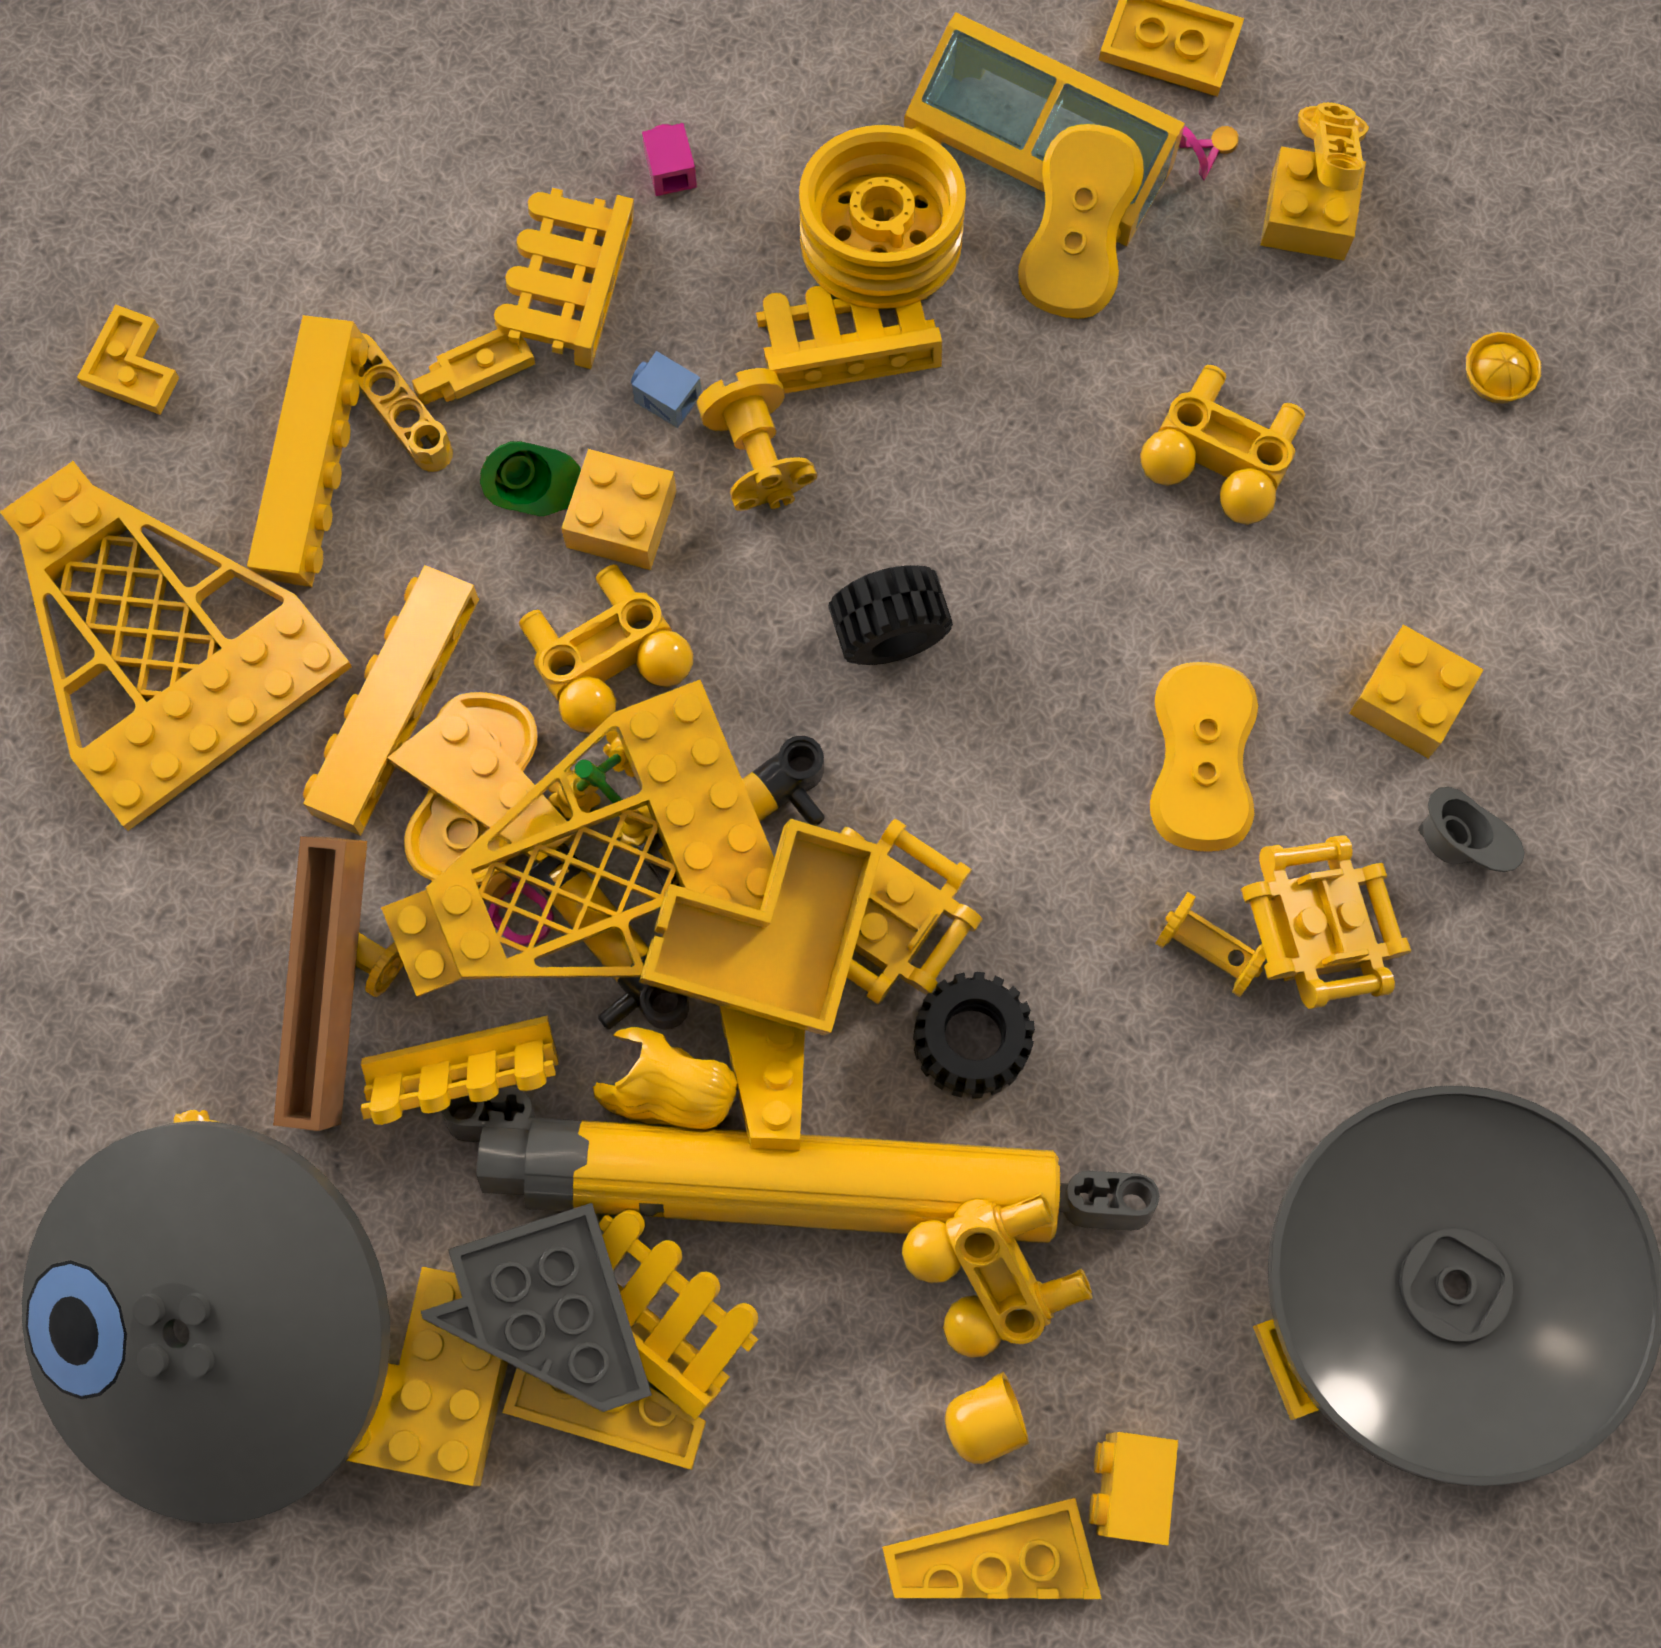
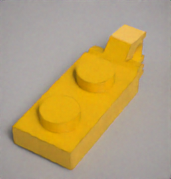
[412,329,535,405]

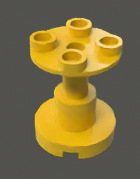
[697,368,817,511]

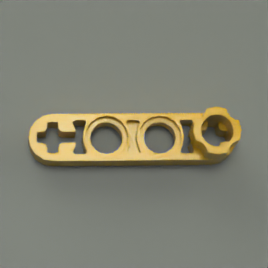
[357,333,453,472]

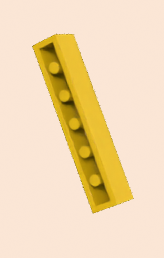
[247,315,368,587]
[303,565,479,836]

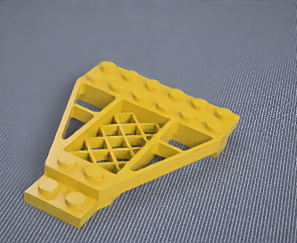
[0,461,352,831]
[381,679,774,997]

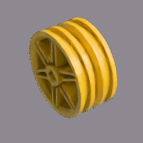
[799,125,966,309]

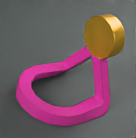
[1179,126,1238,181]
[484,872,554,946]

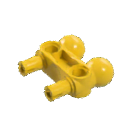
[1140,365,1305,525]
[519,564,693,734]
[902,1192,1093,1358]

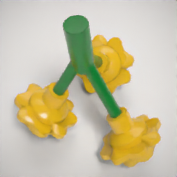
[548,730,658,847]

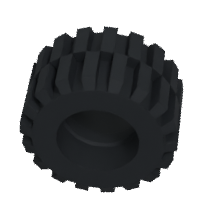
[828,565,953,665]
[913,972,1035,1099]

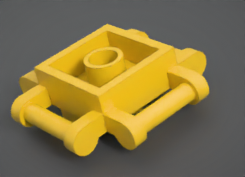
[841,818,983,1005]
[1241,835,1411,1009]

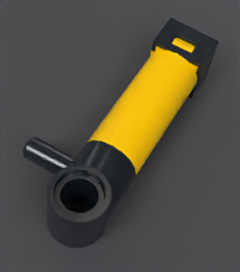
[638,736,825,886]
[529,843,689,1030]

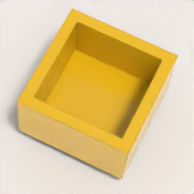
[1260,146,1366,261]
[561,449,677,570]
[1349,624,1484,759]
[1089,1432,1178,1545]

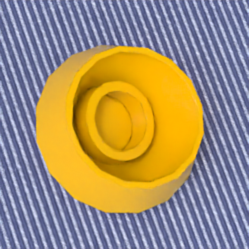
[1466,332,1541,404]

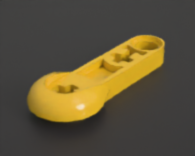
[1298,102,1369,191]

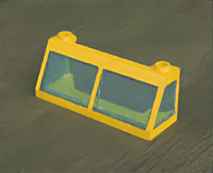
[904,12,1185,246]

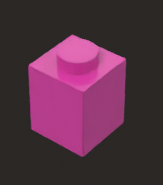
[642,123,697,196]

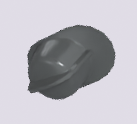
[1418,787,1525,872]

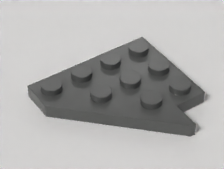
[421,1203,652,1412]

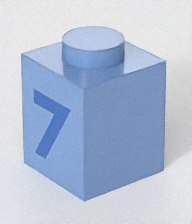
[631,351,702,428]

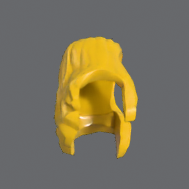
[593,1027,738,1130]

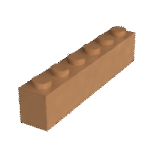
[273,836,367,1131]

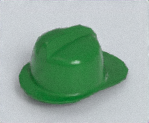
[480,441,581,517]

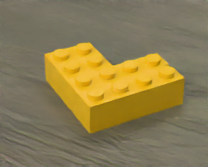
[639,818,883,1036]
[347,1267,508,1486]

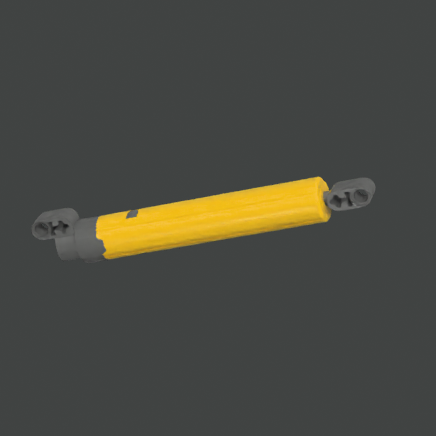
[441,1087,1160,1243]

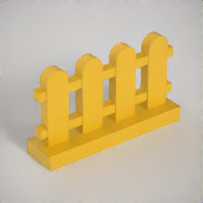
[494,187,634,369]
[756,286,942,393]
[361,1015,559,1125]
[599,1209,759,1420]

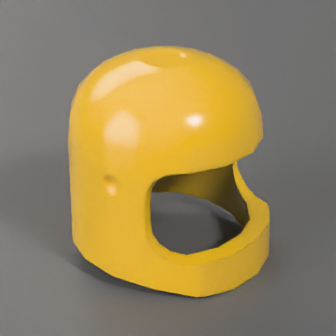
[945,1372,1029,1464]

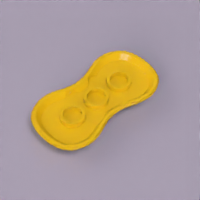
[1018,124,1144,319]
[1150,662,1258,852]
[404,692,538,885]

